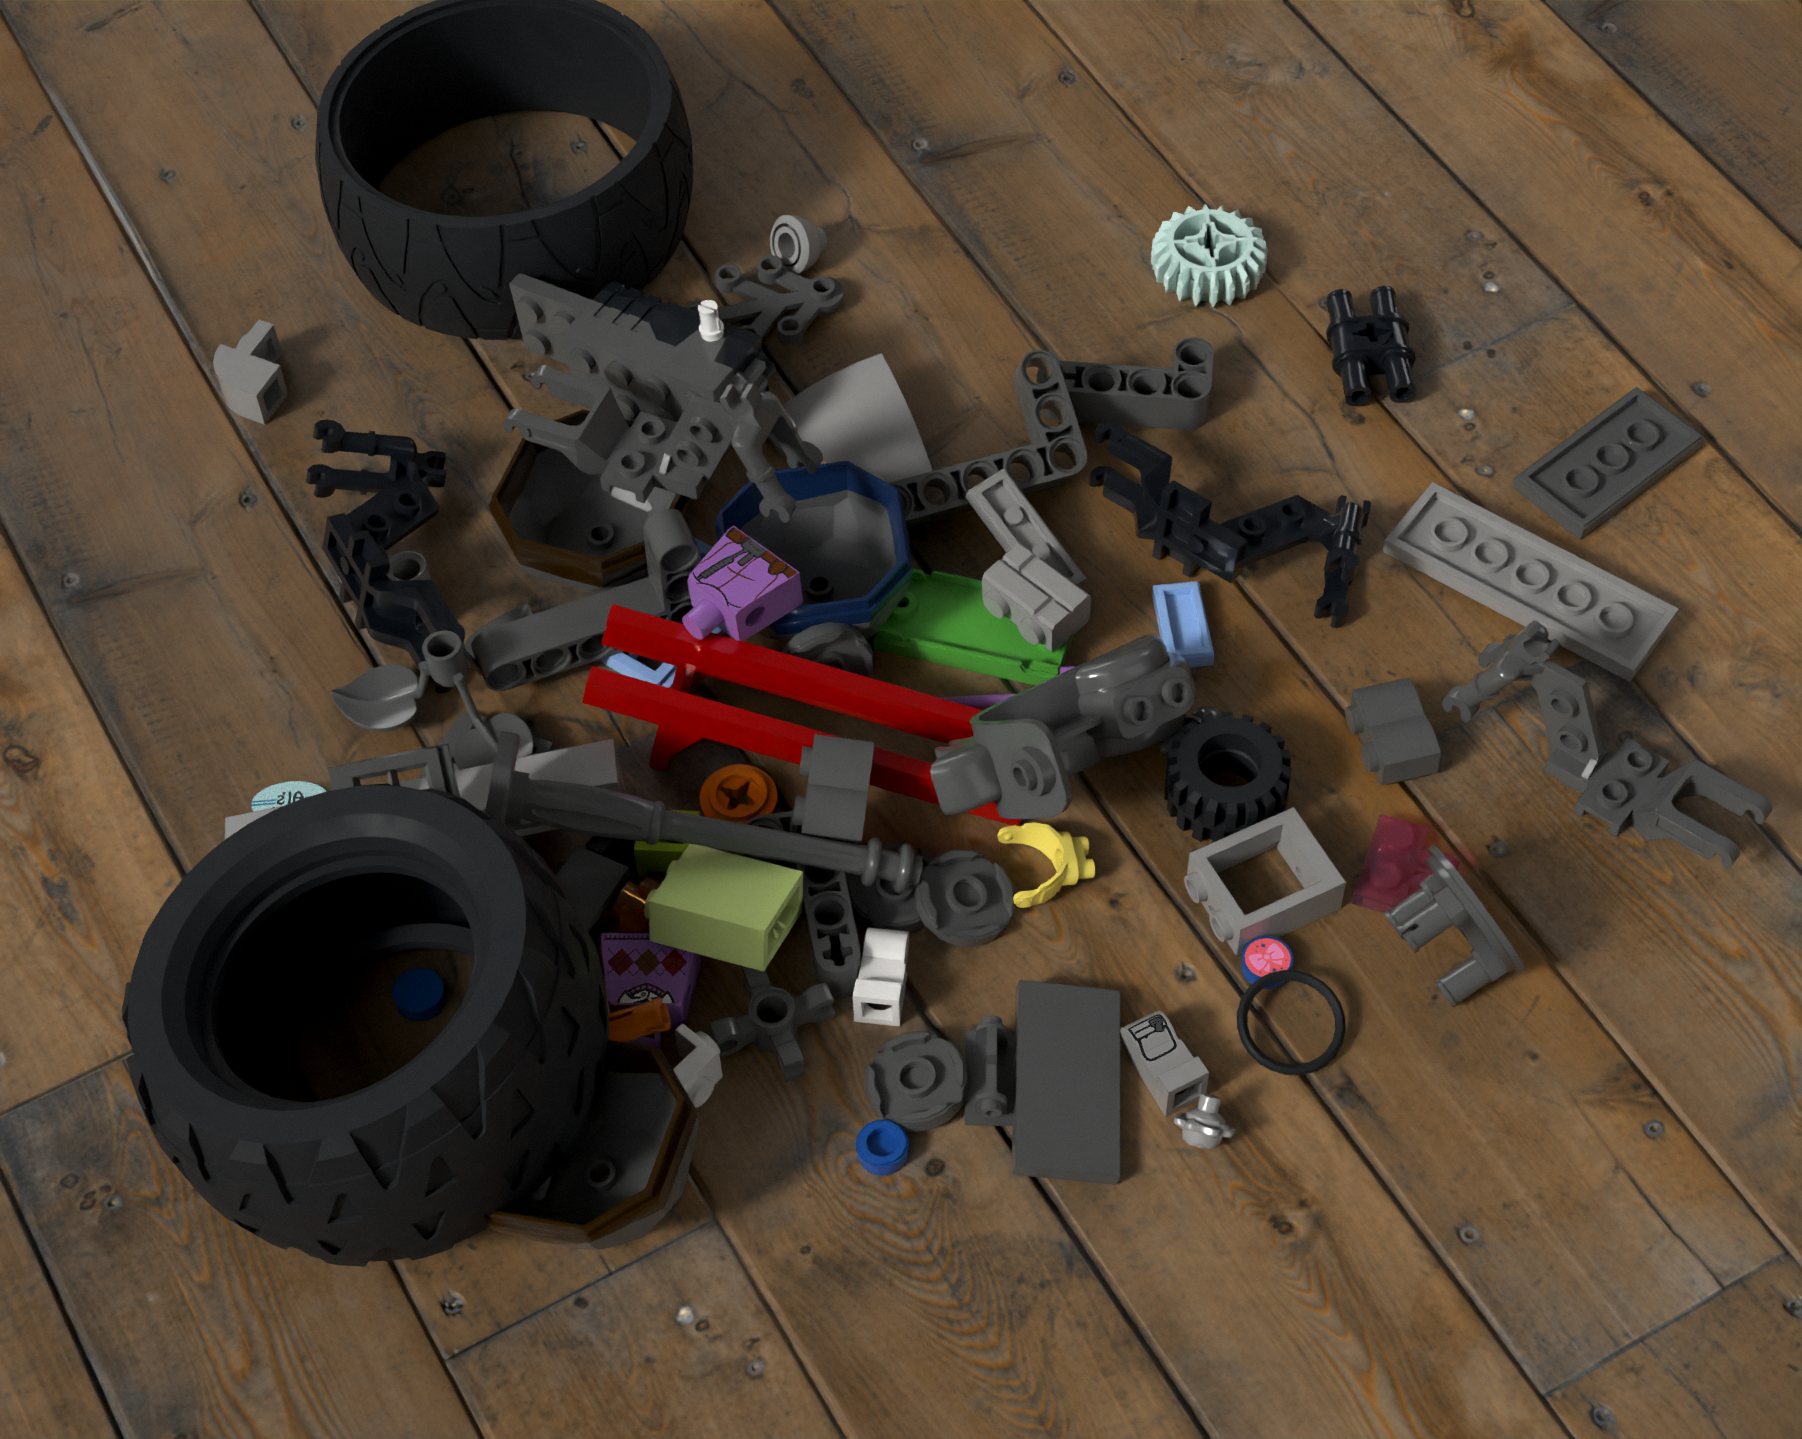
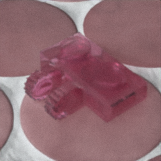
[1352,814,1460,913]

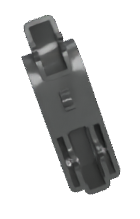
[930,635,1197,819]

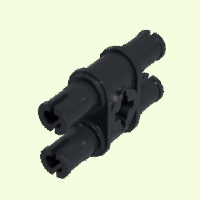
[1326,286,1416,406]

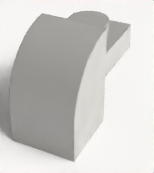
[213,319,289,425]

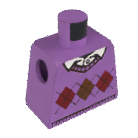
[601,933,702,1049]

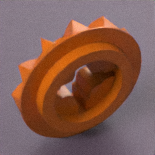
[699,764,778,824]

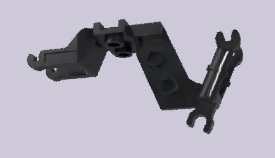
[306,419,465,693]
[1089,422,1371,628]

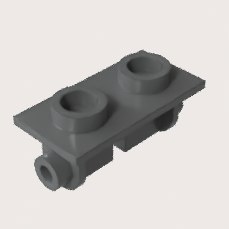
[965,1015,1015,1126]

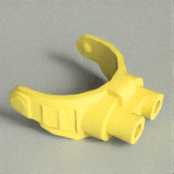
[997,822,1095,908]

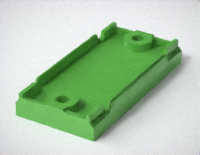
[874,568,1073,685]

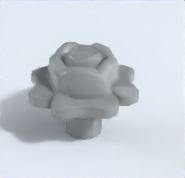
[1173,1093,1235,1149]

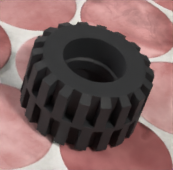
[1164,712,1292,843]

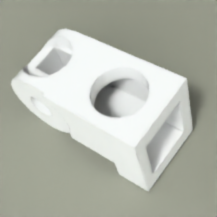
[853,927,909,1026]

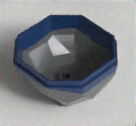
[715,461,914,643]

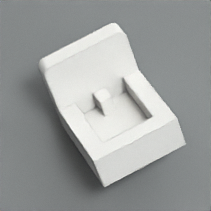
[673,1024,723,1108]

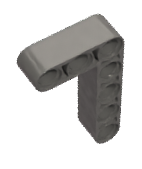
[888,349,1087,528]
[471,509,701,691]

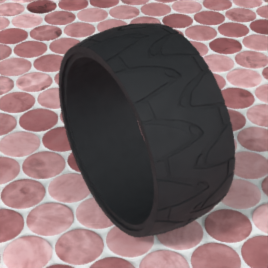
[315,0,693,340]

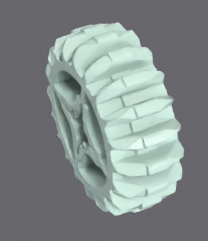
[1151,204,1268,308]

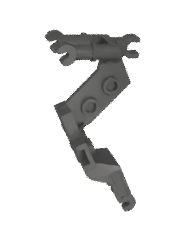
[503,365,823,523]
[1442,621,1772,868]

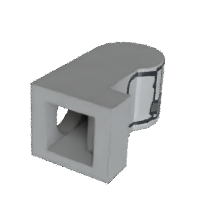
[1120,1010,1209,1117]

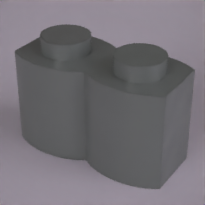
[1345,678,1441,785]
[792,734,875,845]

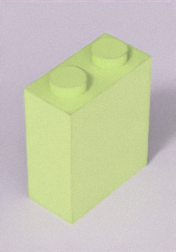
[644,844,803,972]

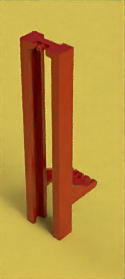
[582,604,1022,826]

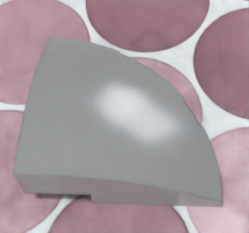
[767,353,933,483]

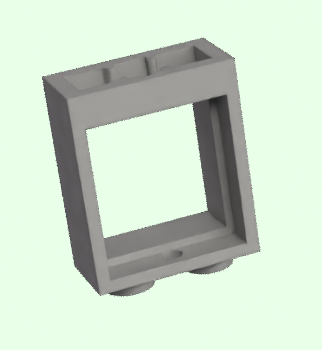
[1184,807,1346,956]

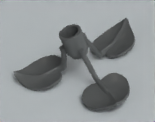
[331,604,534,770]

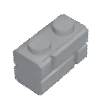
[982,543,1091,652]

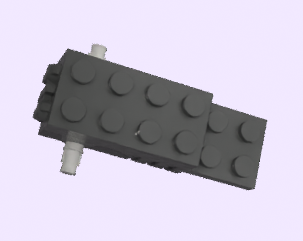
[509,273,776,457]

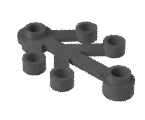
[685,255,844,346]

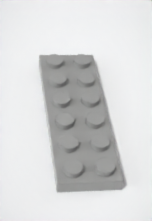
[1383,482,1679,682]

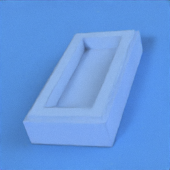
[1152,581,1214,667]

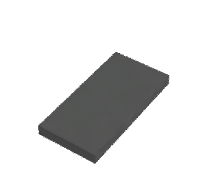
[1512,387,1705,541]
[1012,980,1120,1185]

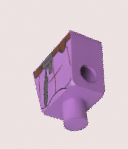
[682,525,803,641]

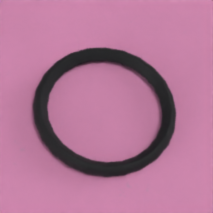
[1237,970,1346,1075]

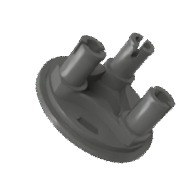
[1383,844,1526,1007]

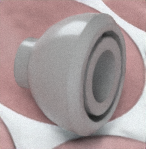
[770,215,827,274]

